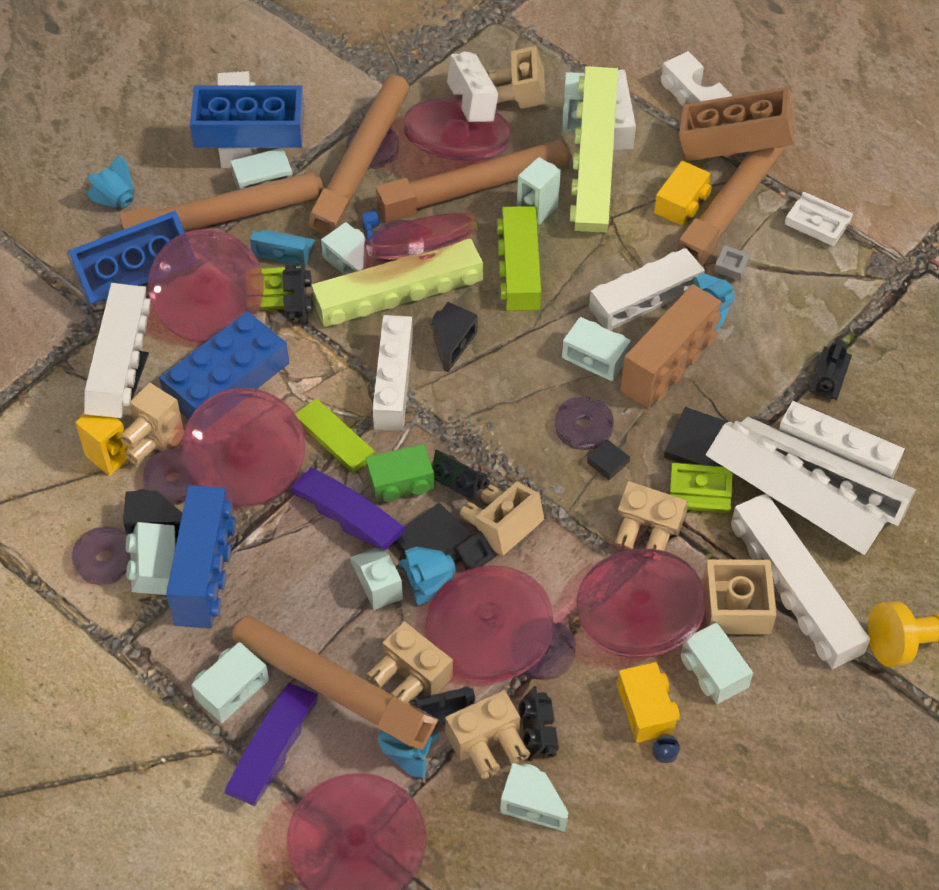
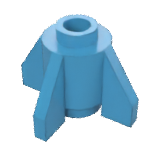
[86,155,135,208]
[692,273,735,330]
[399,546,456,606]
[378,711,440,778]

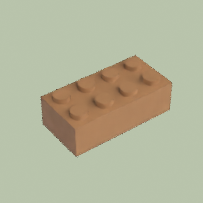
[679,86,795,161]
[620,284,721,409]

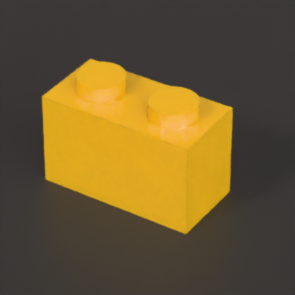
[654,161,712,226]
[75,413,129,476]
[617,662,680,743]

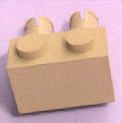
[489,46,545,109]
[120,382,185,466]
[460,481,544,556]
[614,481,688,560]
[365,621,453,703]
[445,690,530,779]

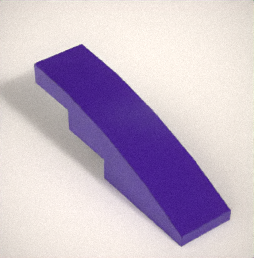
[291,467,405,551]
[224,683,318,806]

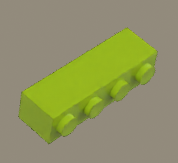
[497,206,541,311]

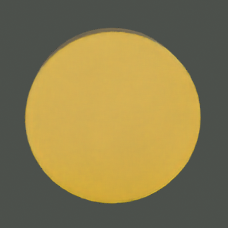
[867,601,939,667]

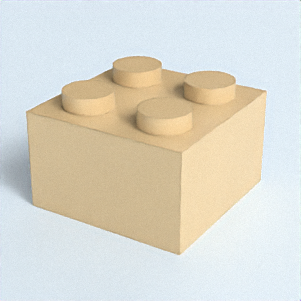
[703,560,777,634]

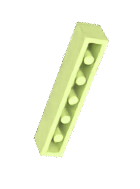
[570,66,618,233]
[311,238,483,327]

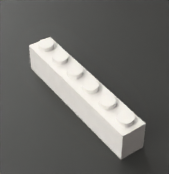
[84,283,151,418]
[741,417,916,526]
[706,421,887,555]
[731,493,870,669]

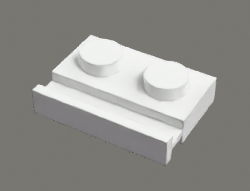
[784,192,853,246]

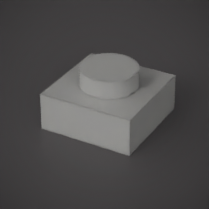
[714,245,751,281]

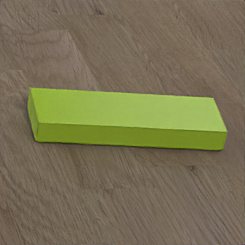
[294,398,376,474]

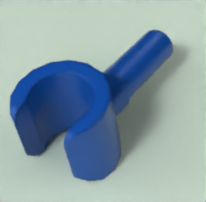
[362,210,379,248]

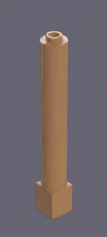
[308,75,410,236]
[376,140,570,224]
[678,145,787,267]
[119,172,323,232]
[232,616,438,750]

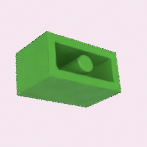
[366,444,434,503]

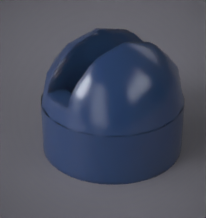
[652,734,680,763]

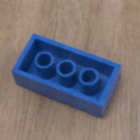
[190,85,304,148]
[67,210,197,307]
[159,311,290,432]
[166,485,236,629]

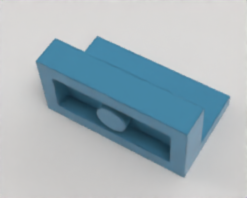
[250,229,315,268]

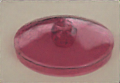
[404,98,511,161]
[365,213,478,260]
[148,229,264,343]
[183,388,305,507]
[576,548,705,658]
[426,565,554,683]
[287,773,426,890]

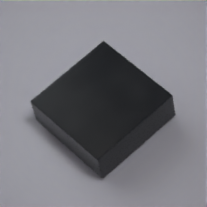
[587,440,630,480]
[453,530,496,574]

